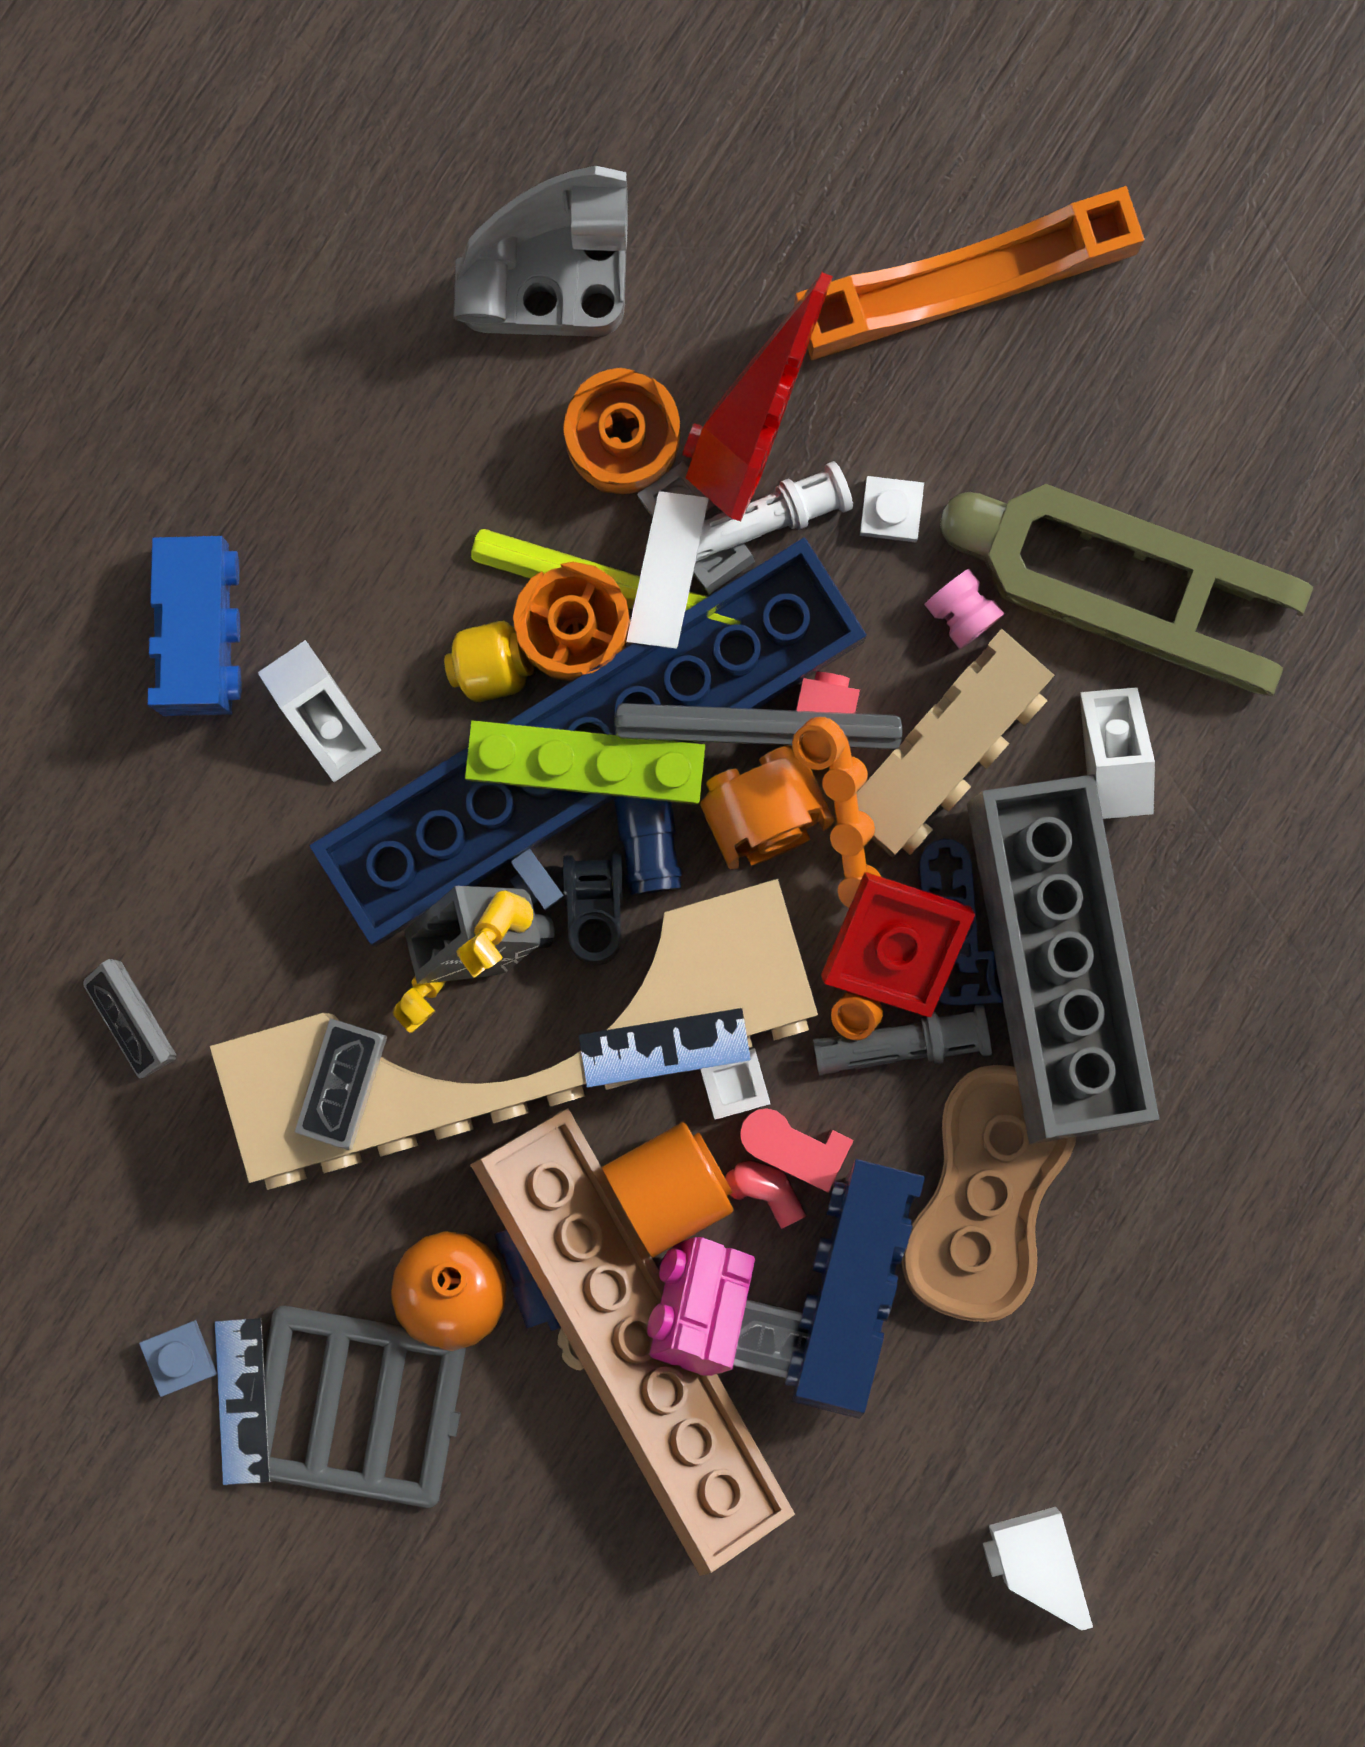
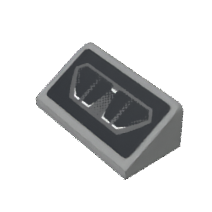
[83,959,176,1078]
[295,1018,387,1150]
[733,1300,809,1378]

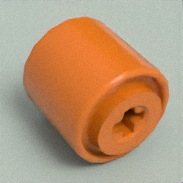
[602,1122,733,1258]

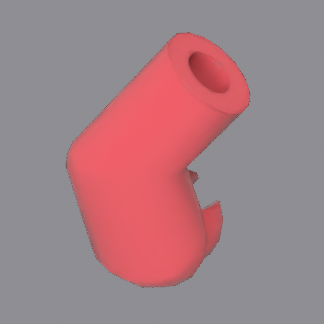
[725,1161,806,1229]

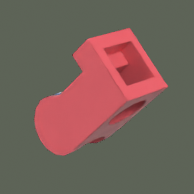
[740,1108,854,1193]

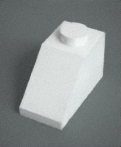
[258,640,381,782]
[1080,687,1155,819]
[983,1507,1093,1630]

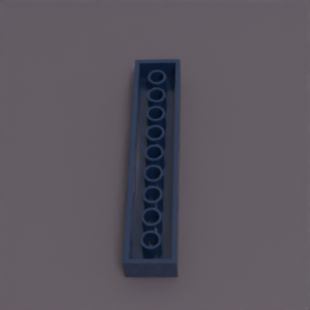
[309,537,867,947]

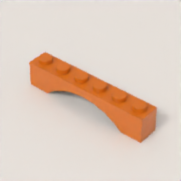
[794,186,1145,360]

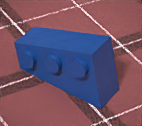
[148,536,242,716]

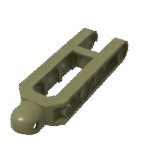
[940,484,1313,696]

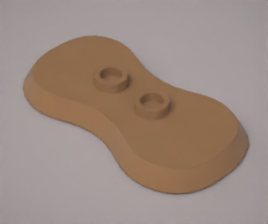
[902,1065,1076,1322]

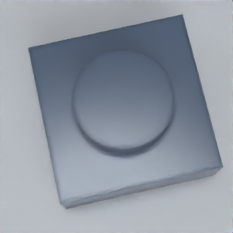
[509,848,564,911]
[139,1320,217,1397]

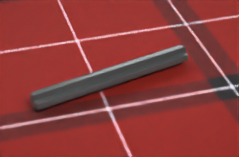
[614,703,903,750]

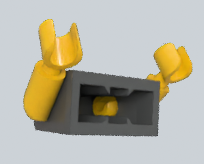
[393,886,555,1033]

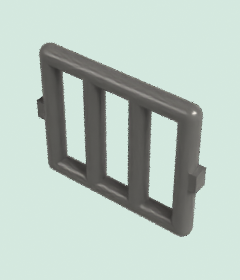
[250,1305,466,1508]

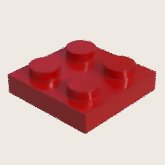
[821,872,975,1018]

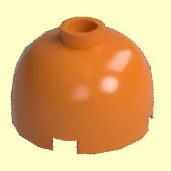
[513,562,630,682]
[391,1231,507,1351]

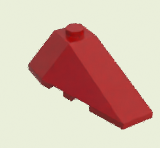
[682,272,833,522]

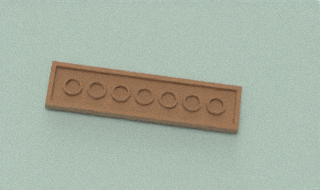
[470,1108,795,1576]

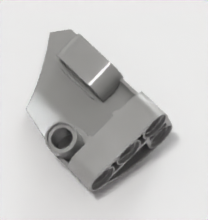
[453,166,628,337]

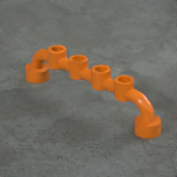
[792,717,883,1040]

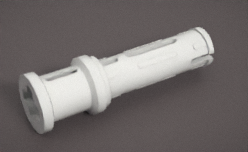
[695,461,853,563]

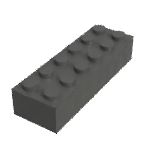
[967,774,1160,1145]

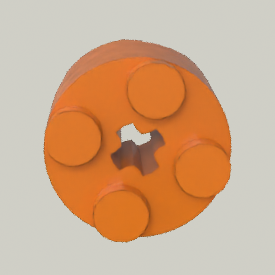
[564,368,680,494]
[700,746,834,869]

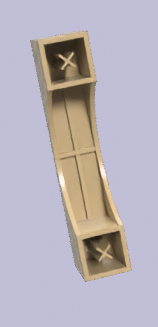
[210,879,818,1190]

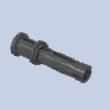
[813,1004,992,1076]

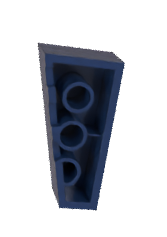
[785,1159,925,1419]

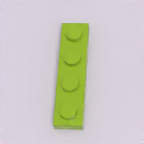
[465,720,705,804]

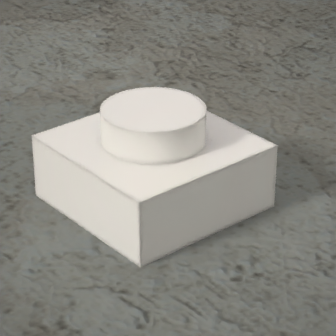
[860,476,924,542]
[700,1048,770,1120]

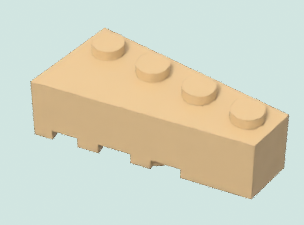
[857,629,1055,858]

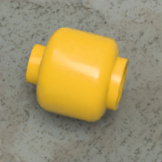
[444,621,534,702]

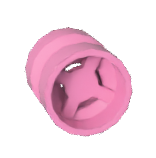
[924,569,1005,649]

